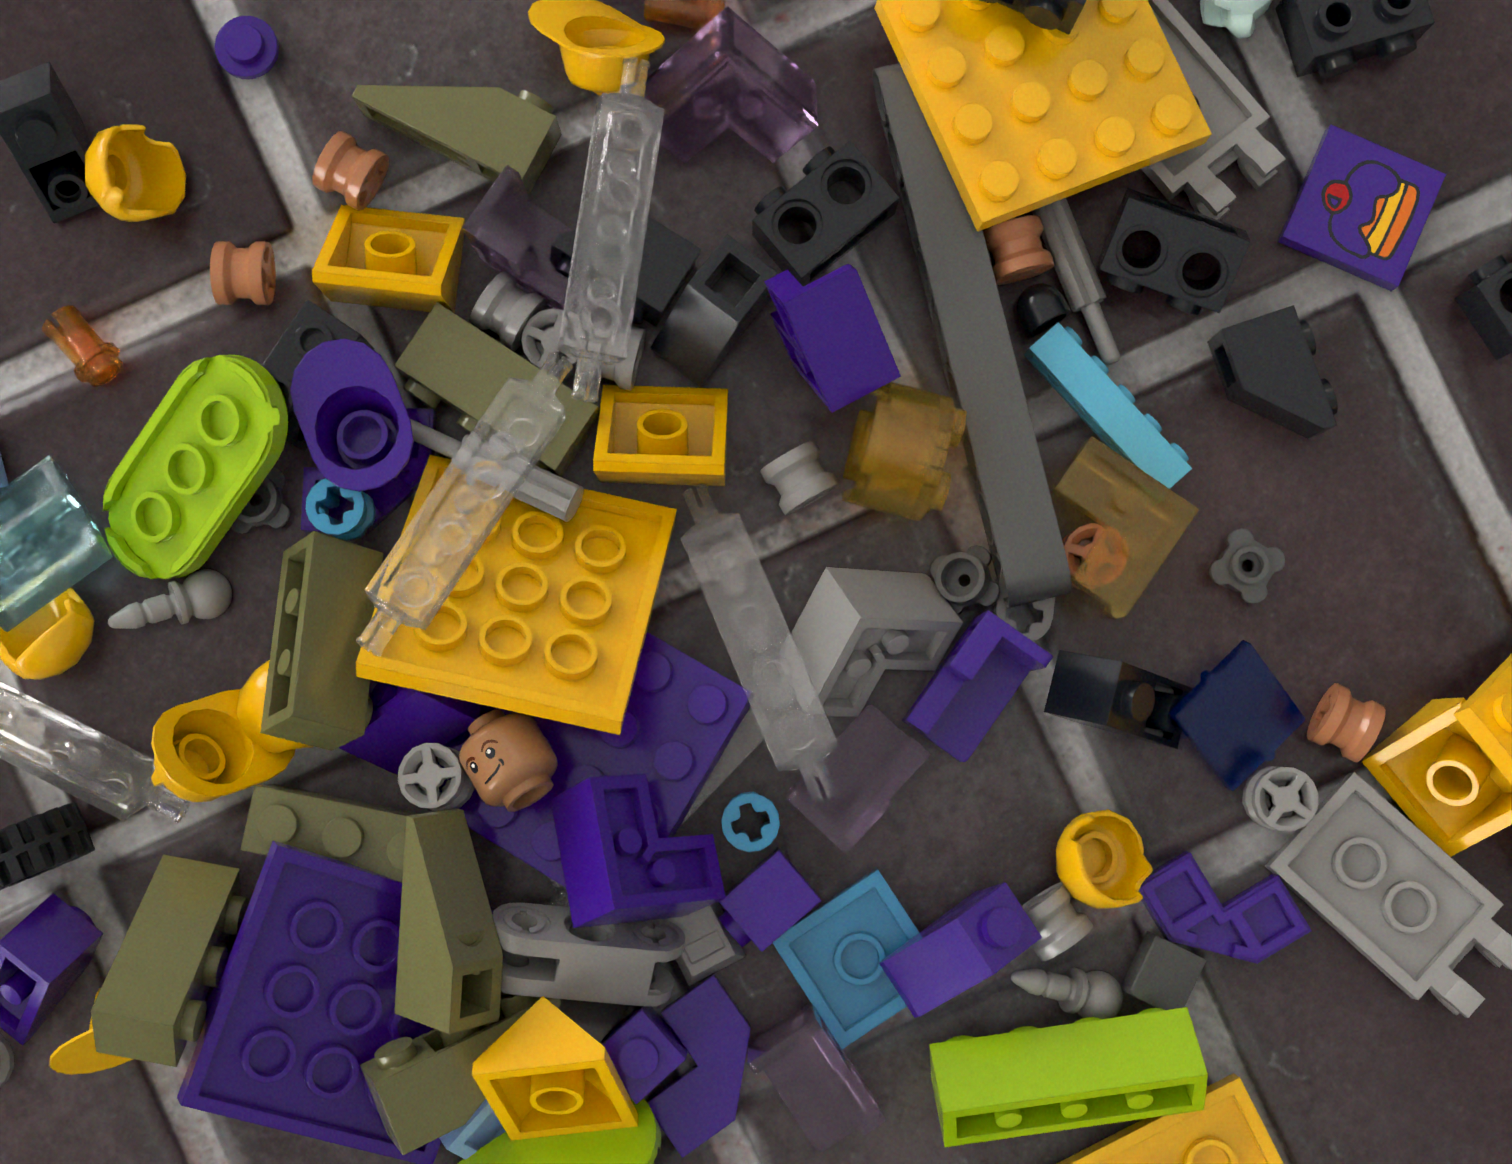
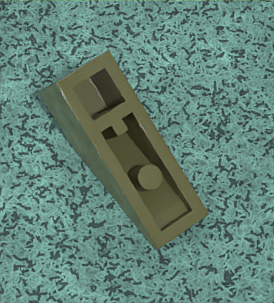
[352,85,562,199]

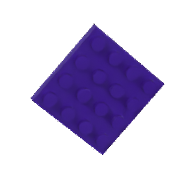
[438,632,756,888]
[177,841,496,1164]

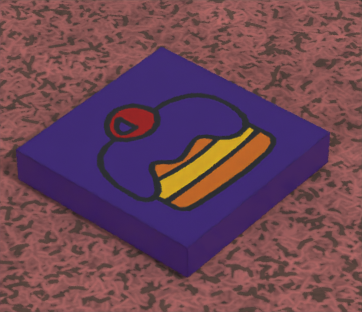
[1277,124,1446,292]

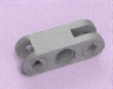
[492,903,685,1006]

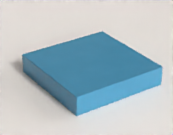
[773,868,919,1050]

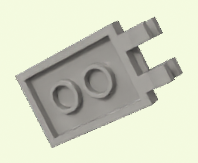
[1141,0,1286,220]
[1265,772,1512,1018]

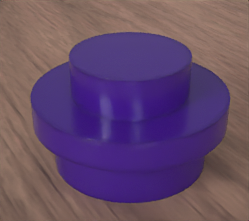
[215,16,279,80]

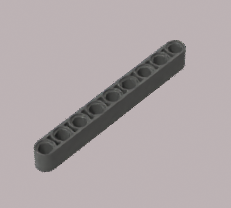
[872,63,1072,608]

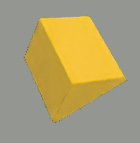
[312,205,465,313]
[593,385,728,486]
[1362,697,1512,857]
[472,996,639,1141]

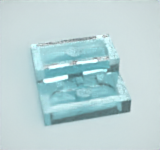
[0,455,113,632]

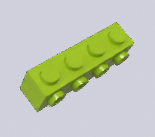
[929,1007,1208,1148]

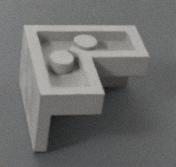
[776,567,963,717]

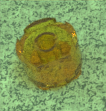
[842,381,967,521]

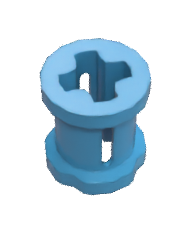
[305,478,376,541]
[721,791,780,852]

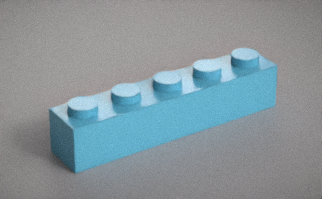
[1024,322,1192,499]

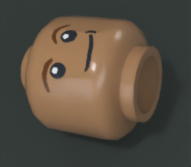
[459,709,558,812]

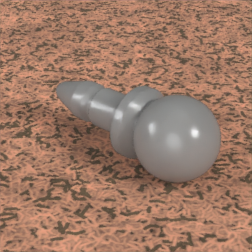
[108,569,232,629]
[1011,968,1123,1019]

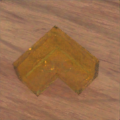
[1052,436,1199,620]

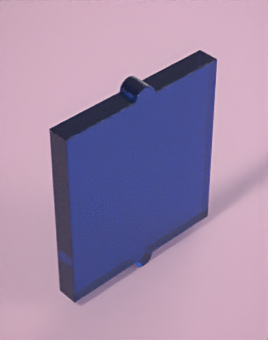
[1169,640,1306,791]

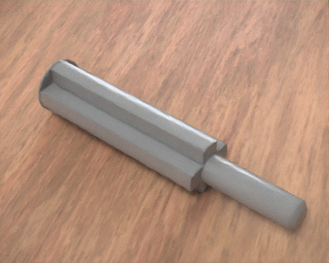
[1032,198,1121,365]
[410,419,584,522]

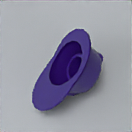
[290,338,414,492]

